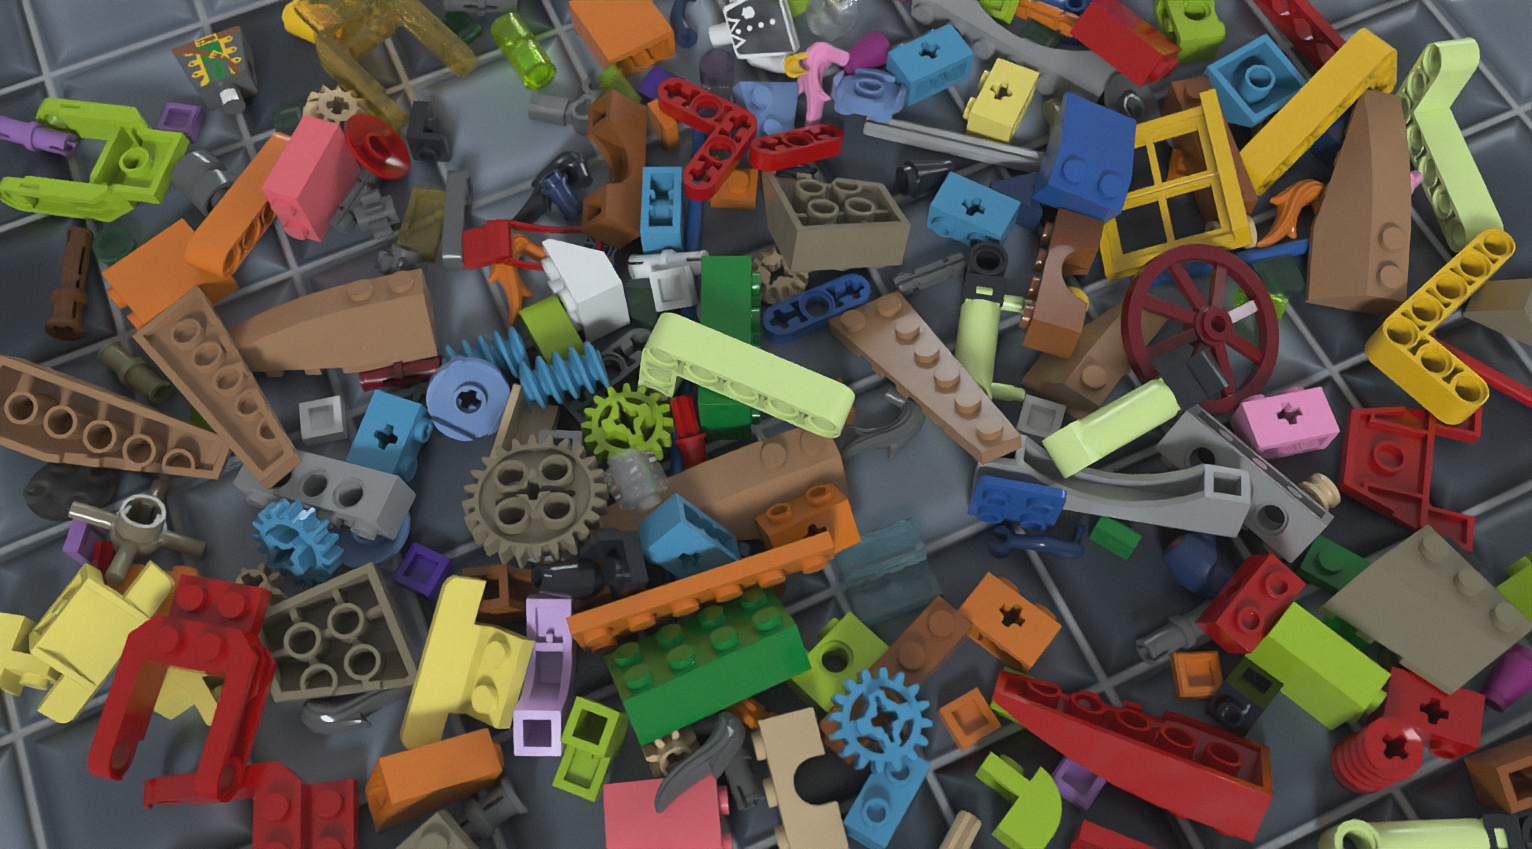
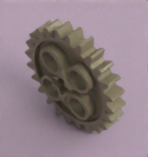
[462,434,609,569]

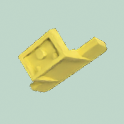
[29,560,175,723]
[399,575,535,750]

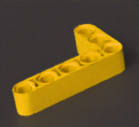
[1239,28,1397,196]
[1364,228,1515,425]

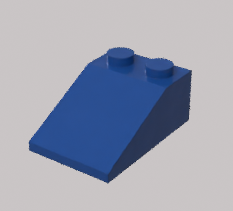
[1031,92,1137,224]

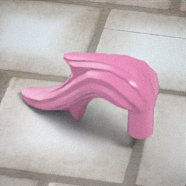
[797,42,849,127]

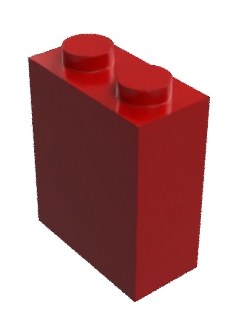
[1070,0,1183,87]

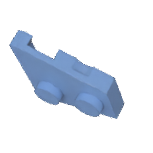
[732,81,799,138]

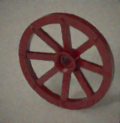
[1121,244,1279,416]

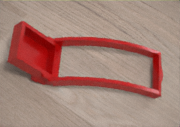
[462,219,605,271]

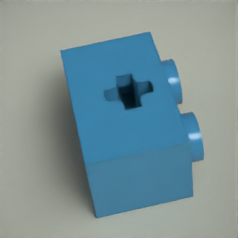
[886,23,974,106]
[640,167,685,255]
[926,171,1021,249]
[345,389,433,483]
[638,492,741,580]
[843,756,932,849]

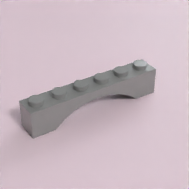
[911,0,1121,106]
[972,434,1251,538]

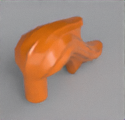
[1256,179,1325,248]
[488,232,546,330]

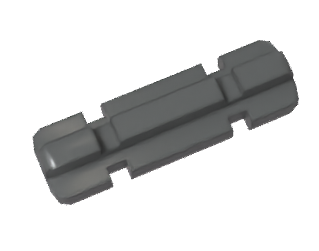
[329,167,384,234]
[892,252,967,297]

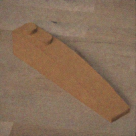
[1305,90,1411,316]
[227,268,438,377]
[0,354,232,480]
[589,427,852,545]

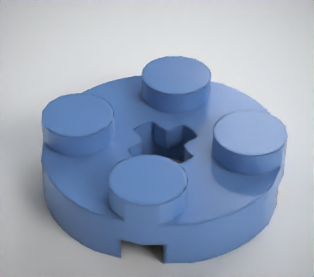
[831,68,907,123]
[426,356,510,441]

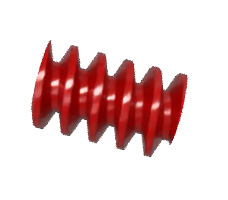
[1329,717,1424,795]

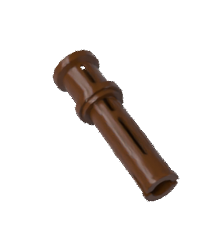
[44,227,94,341]

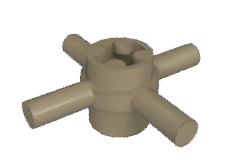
[68,479,207,584]

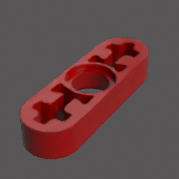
[748,124,844,171]

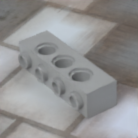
[1155,404,1334,564]
[233,449,416,540]

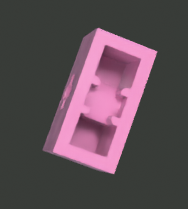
[1229,386,1340,461]

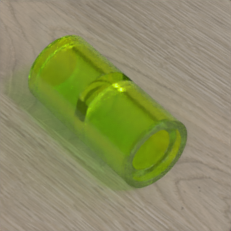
[490,13,556,90]

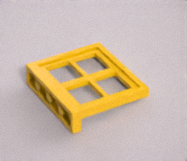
[1100,88,1253,282]

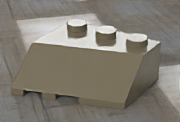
[762,171,911,273]
[1318,524,1532,695]
[259,562,419,703]

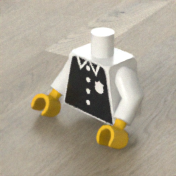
[709,0,809,78]

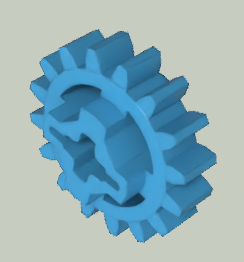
[252,498,344,588]
[826,667,932,774]

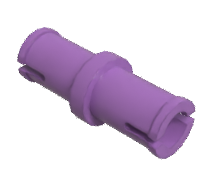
[0,116,78,157]

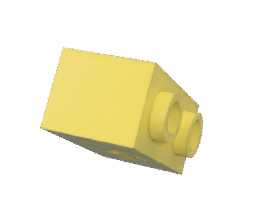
[963,58,1040,145]

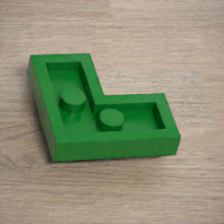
[1295,534,1372,652]

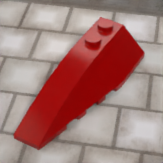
[991,670,1273,842]

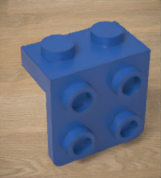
[967,468,1067,531]

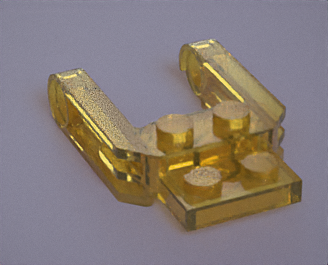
[293,0,478,133]

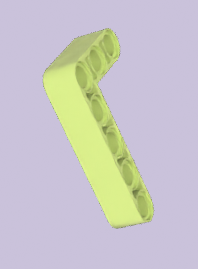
[1396,37,1503,252]
[637,312,855,438]

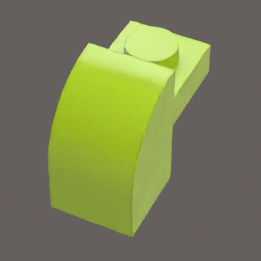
[552,696,628,802]
[975,752,1062,849]

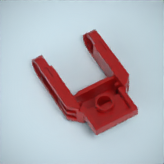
[88,574,277,803]
[142,761,359,849]

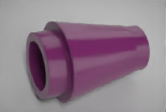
[837,30,892,76]
[1480,644,1532,713]

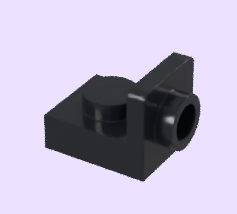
[406,101,451,163]
[579,527,649,600]
[1205,657,1284,738]

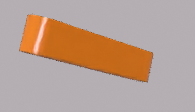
[185,132,291,278]

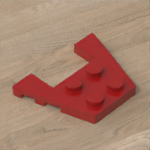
[1338,405,1483,555]

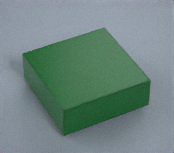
[1089,516,1142,561]

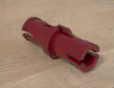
[359,354,443,392]

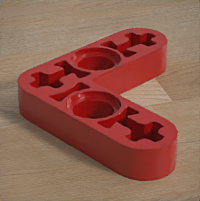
[658,78,757,201]

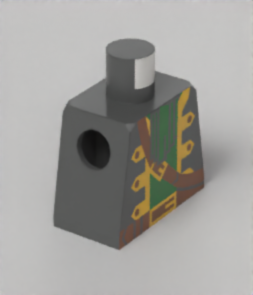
[171,25,259,115]

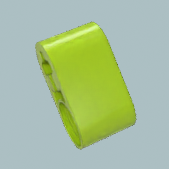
[518,294,583,365]

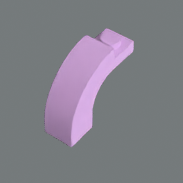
[513,594,577,756]

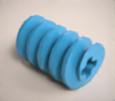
[442,326,532,392]
[519,341,610,413]

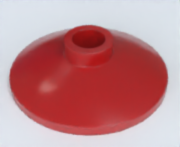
[344,113,410,180]

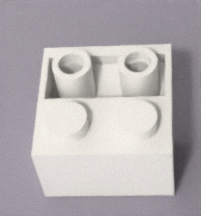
[541,239,630,342]

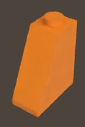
[364,728,504,833]

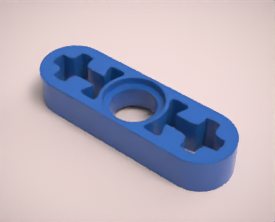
[763,274,870,344]

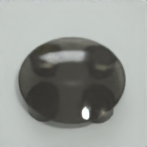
[23,462,117,522]

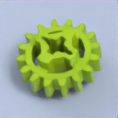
[581,383,674,473]

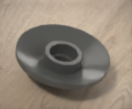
[1104,73,1161,125]

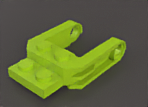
[0,98,190,222]

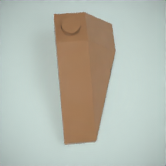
[1021,292,1170,420]

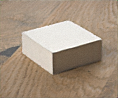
[648,264,699,312]
[1016,394,1066,445]
[299,395,348,446]

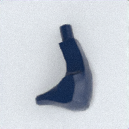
[1162,531,1231,600]

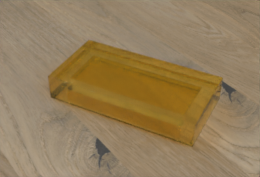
[397,188,446,263]

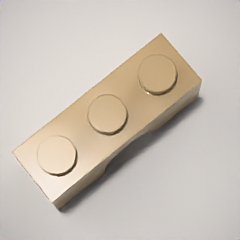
[751,707,849,849]

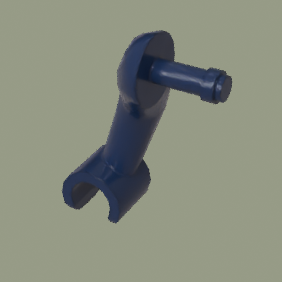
[669,0,698,49]
[987,524,1086,559]

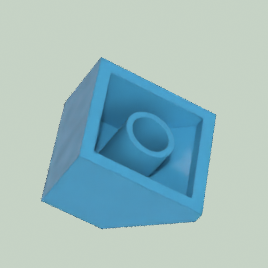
[1201,33,1307,127]

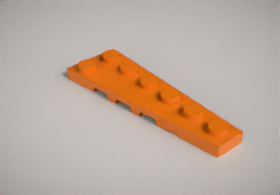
[566,531,835,654]

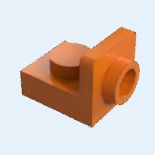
[703,155,758,209]

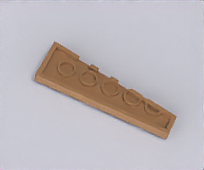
[132,285,302,490]
[828,290,1022,465]

